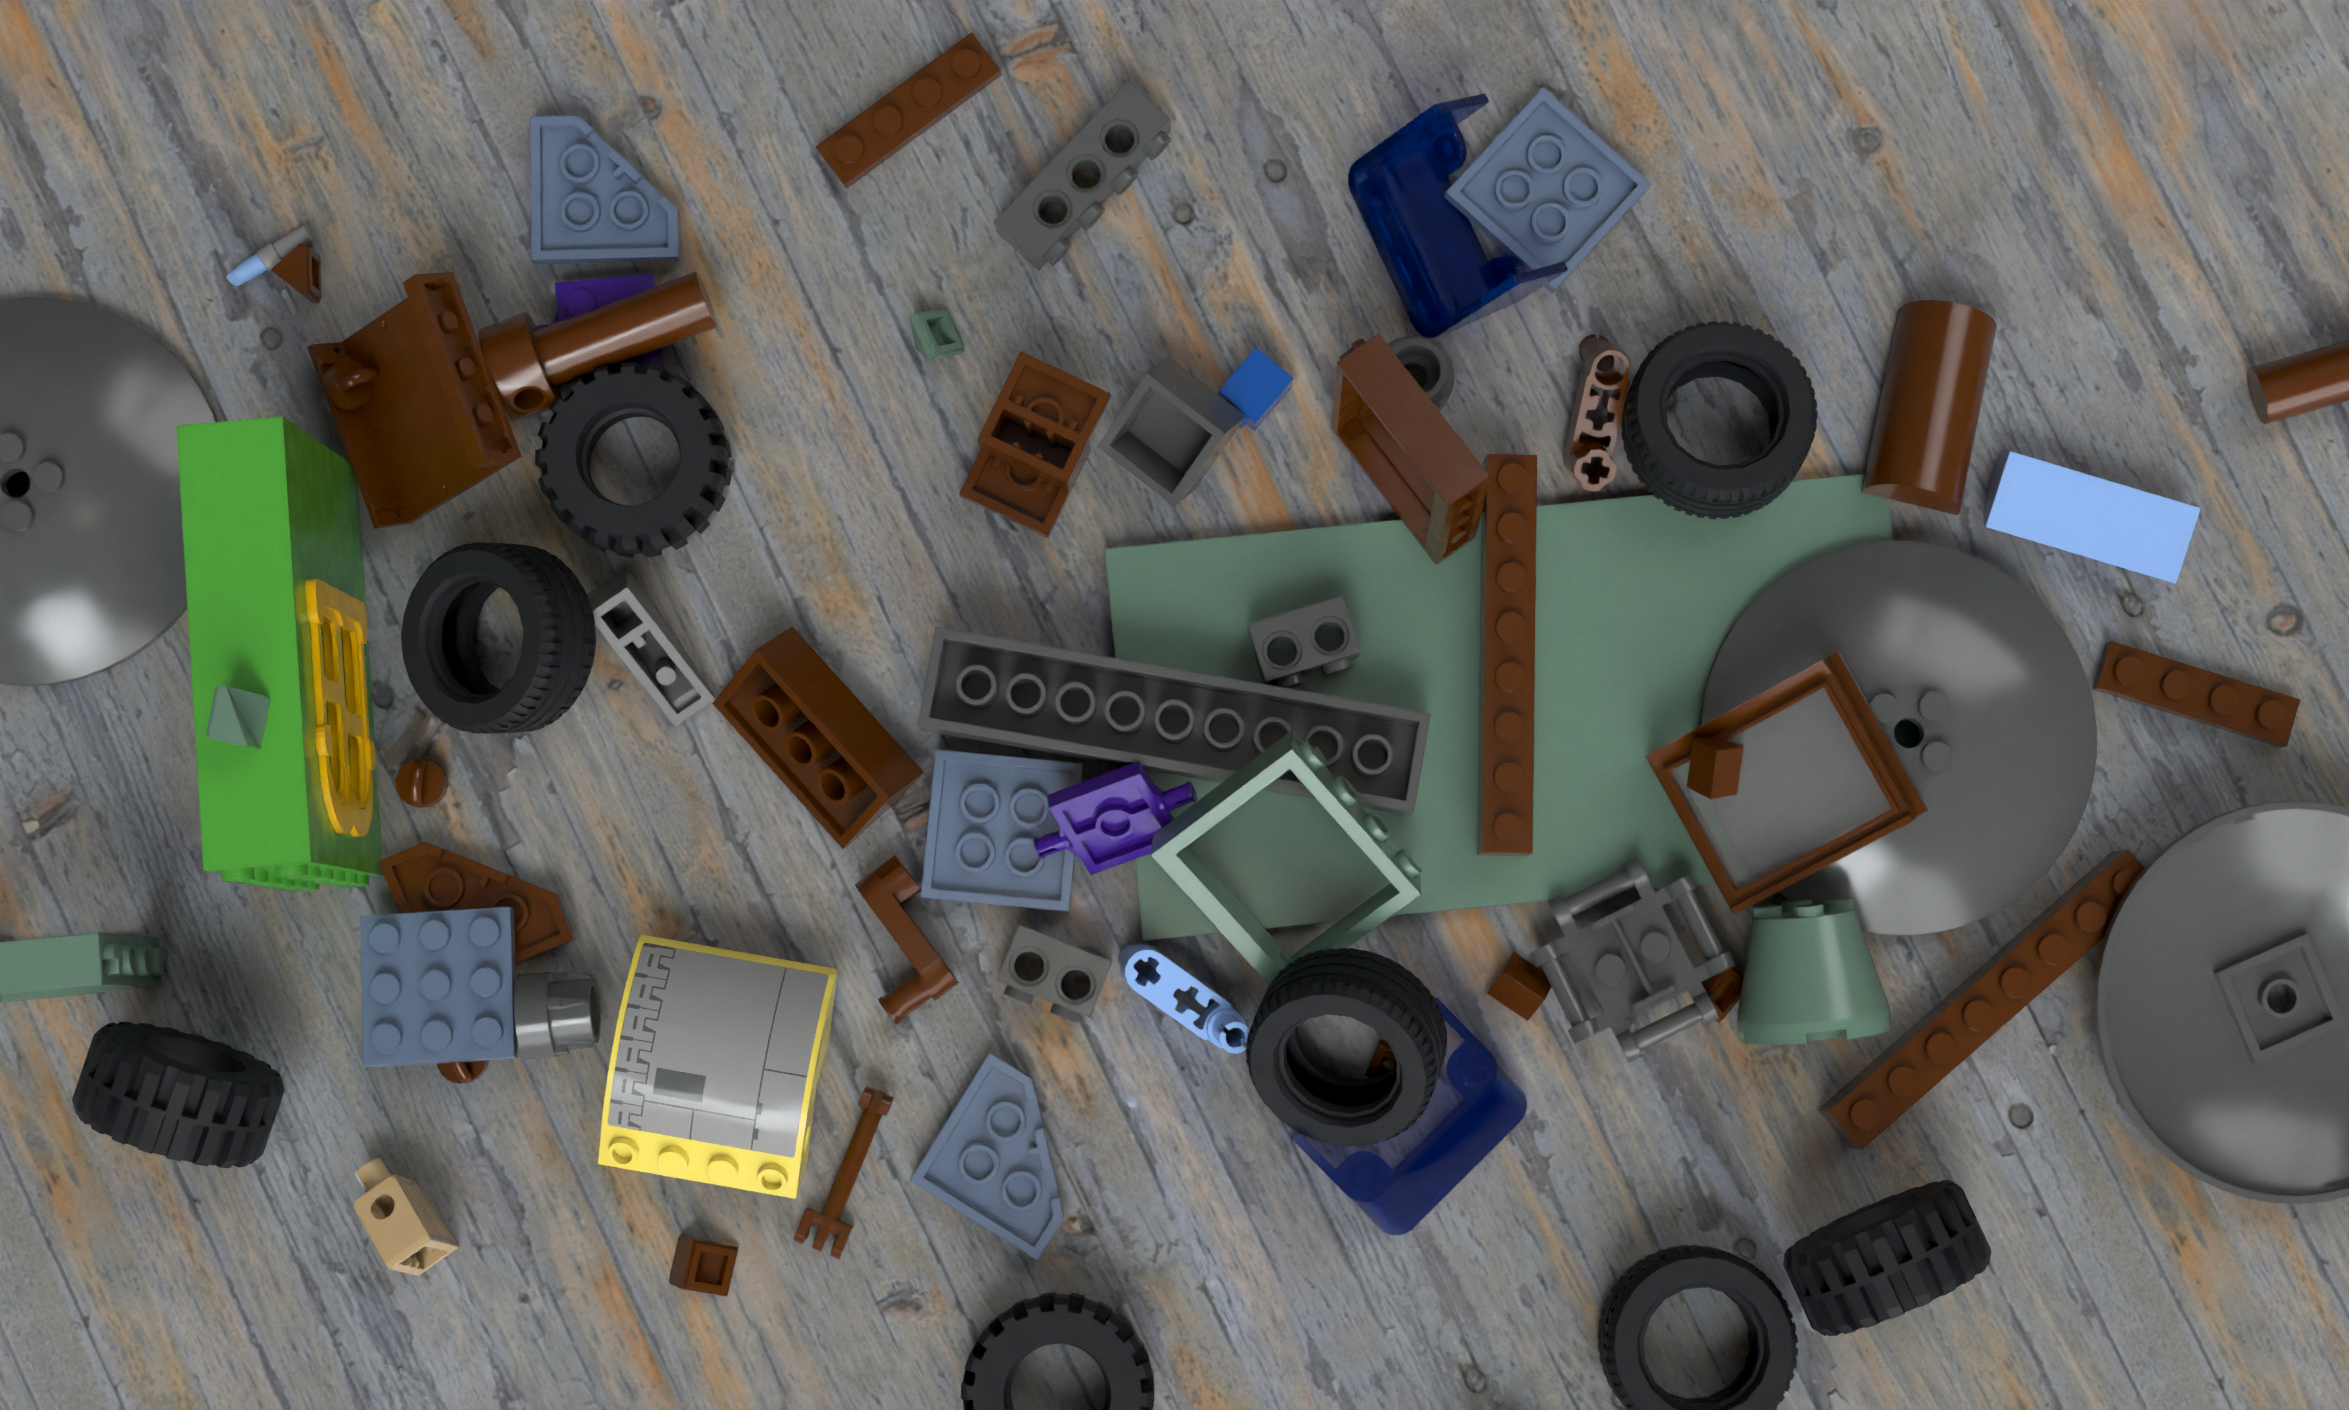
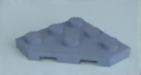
[530,115,681,264]
[910,1052,1064,1261]

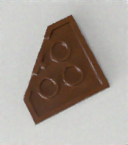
[379,842,577,965]

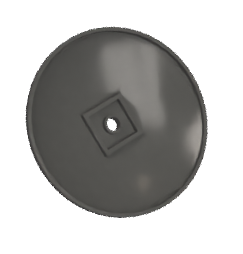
[0,297,218,686]
[1700,541,2097,936]
[2093,800,2349,1204]

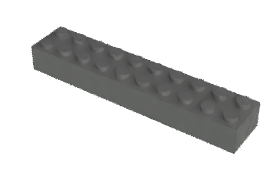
[918,627,1431,816]

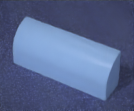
[1983,450,2201,584]

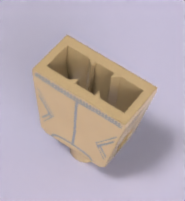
[353,1158,459,1276]

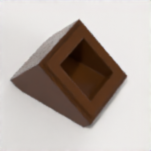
[669,1234,739,1296]

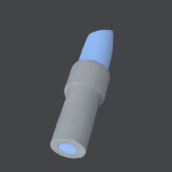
[226,225,314,286]

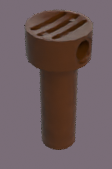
[478,272,718,422]
[2247,340,2349,424]

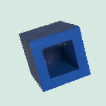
[1218,347,1294,431]

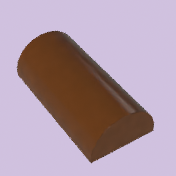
[1861,300,1997,515]

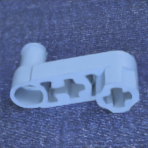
[1118,942,1250,1054]

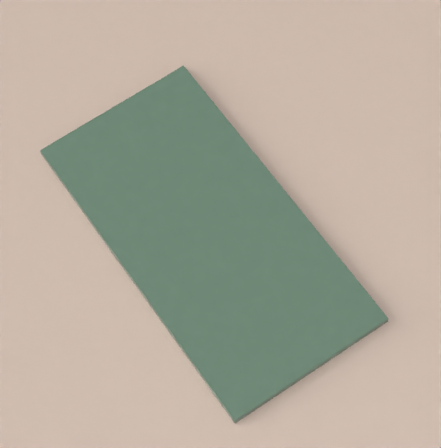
[1104,474,1917,941]

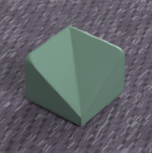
[206,685,270,749]

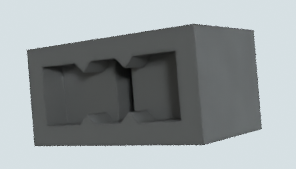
[1247,595,1361,688]
[996,925,1112,1023]

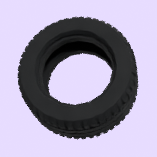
[1621,321,1818,519]
[401,542,596,734]
[1246,948,1447,1146]
[1597,1245,1798,1410]

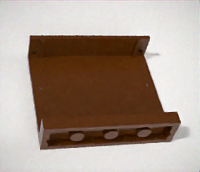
[307,272,522,529]

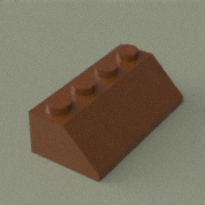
[712,626,924,849]

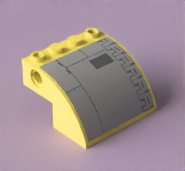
[598,934,838,1199]

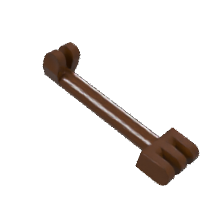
[794,1086,894,1259]

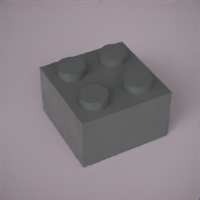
[1097,356,1246,507]

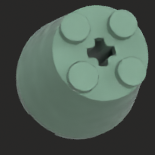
[1737,898,1892,1045]

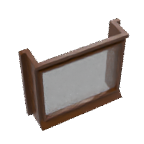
[1645,651,1928,915]

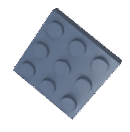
[1444,88,1652,294]
[920,749,1084,912]
[360,907,518,1068]

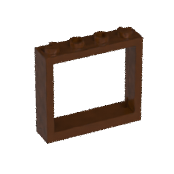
[1331,334,1490,565]

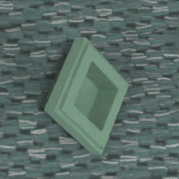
[909,308,965,360]

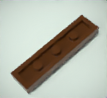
[816,32,1001,189]
[2092,641,2300,748]

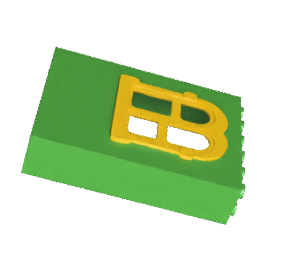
[176,417,384,892]

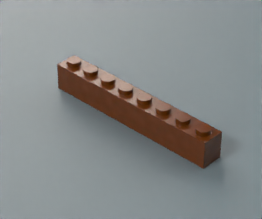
[1477,454,1537,856]
[1818,849,2144,1150]

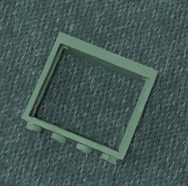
[1151,730,1422,986]
[0,933,167,1003]

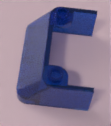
[1348,93,1568,338]
[1290,997,1527,1235]

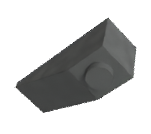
[586,568,715,727]

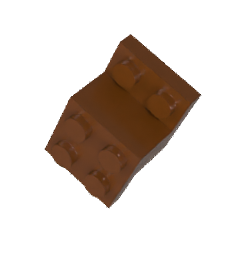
[959,351,1111,538]

